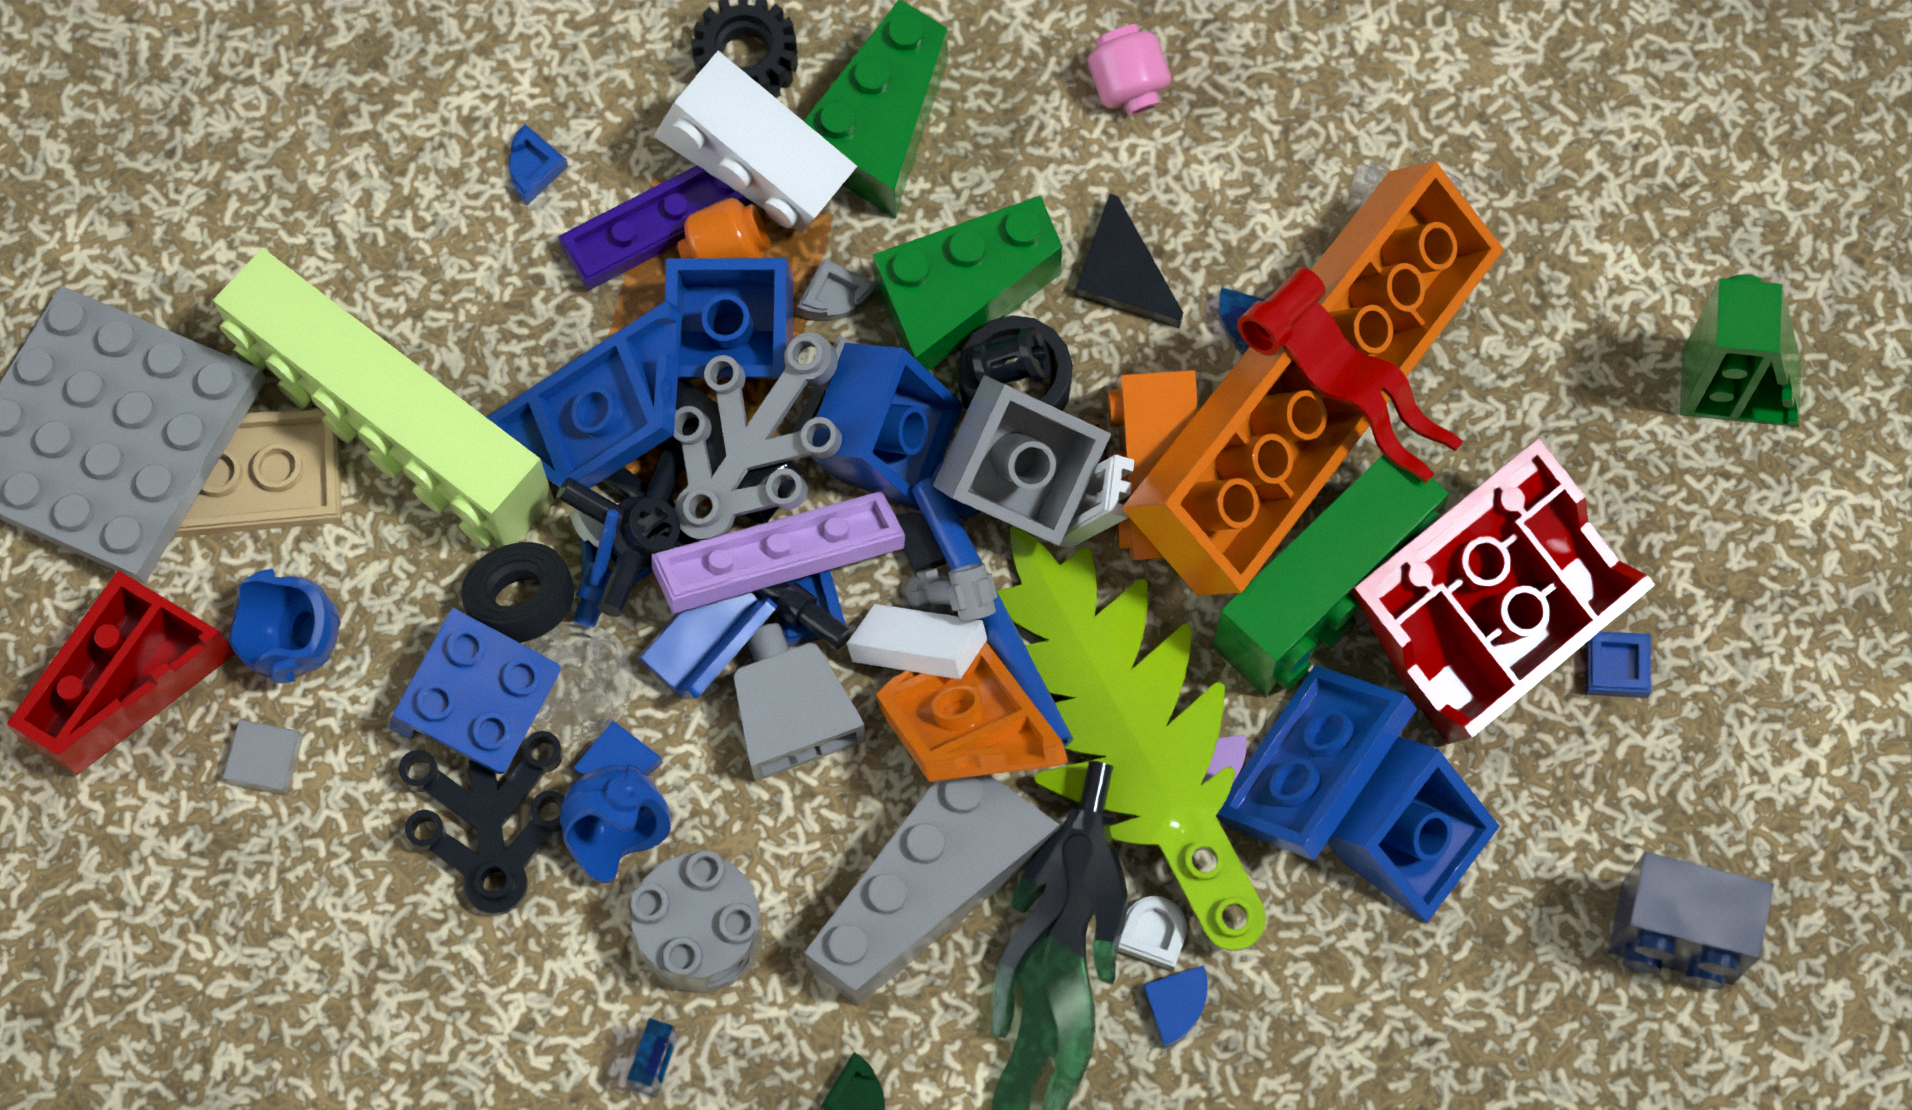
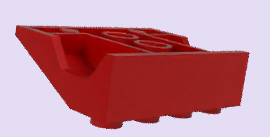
[1352,438,1655,744]

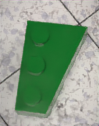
[1680,274,1801,427]

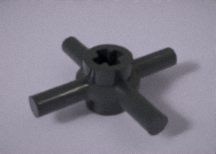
[557,450,687,617]

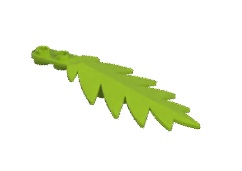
[997,525,1266,951]

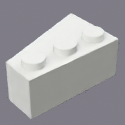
[653,51,857,234]

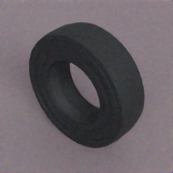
[461,542,574,643]

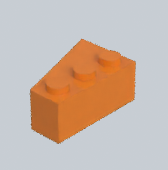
[1108,370,1198,561]

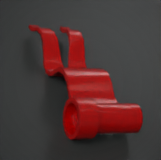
[1237,267,1463,483]

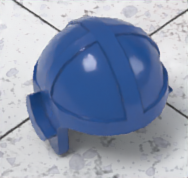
[229,569,341,683]
[560,765,671,883]

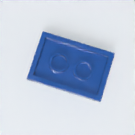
[1216,665,1417,861]

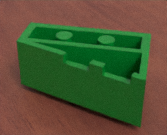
[804,0,948,219]
[873,195,1063,373]

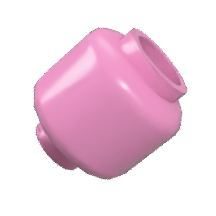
[1087,24,1172,116]

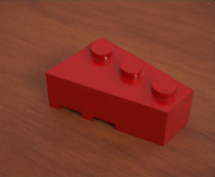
[7,570,235,776]

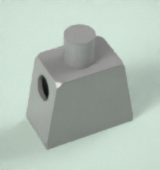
[733,623,866,782]

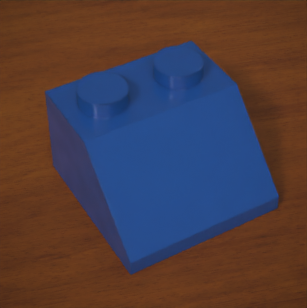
[665,258,794,380]
[810,343,963,511]
[1327,736,1500,923]

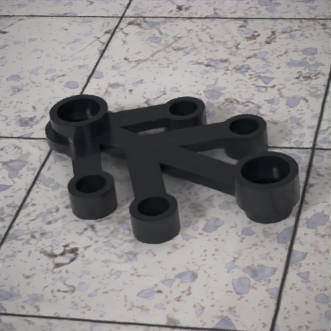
[399,731,564,915]

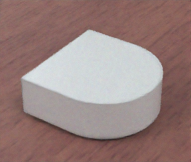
[1114,896,1187,971]

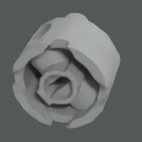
[631,851,763,993]

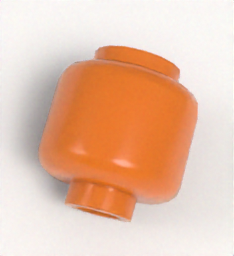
[678,198,771,259]

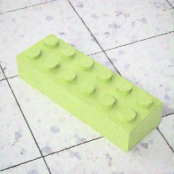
[213,248,555,549]

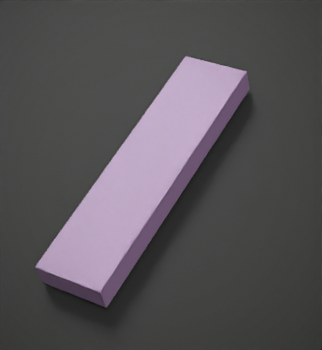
[652,491,905,614]

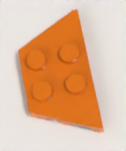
[876,642,1068,782]

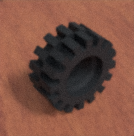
[691,0,798,98]

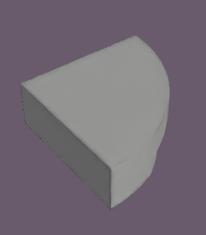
[796,258,877,321]

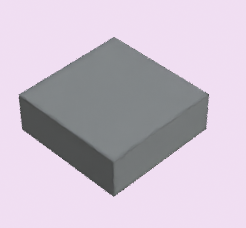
[223,719,303,796]

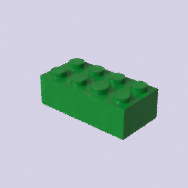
[1213,455,1450,697]

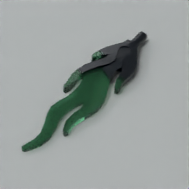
[991,761,1128,1110]

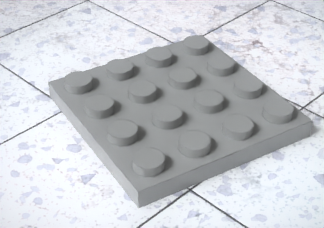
[0,286,267,584]

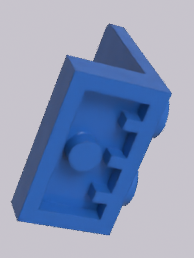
[389,607,561,774]

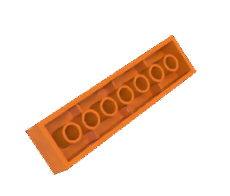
[1122,161,1504,596]

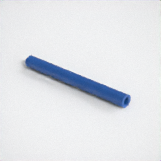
[911,477,1073,748]

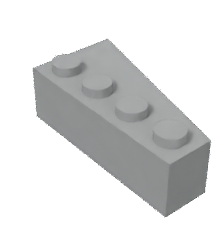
[804,775,1060,1005]

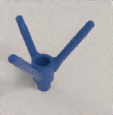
[572,509,689,629]

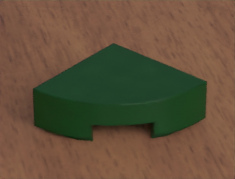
[820,1052,885,1110]

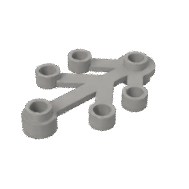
[673,332,842,541]

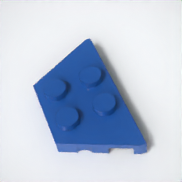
[486,300,682,488]

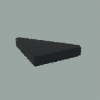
[1075,194,1183,329]

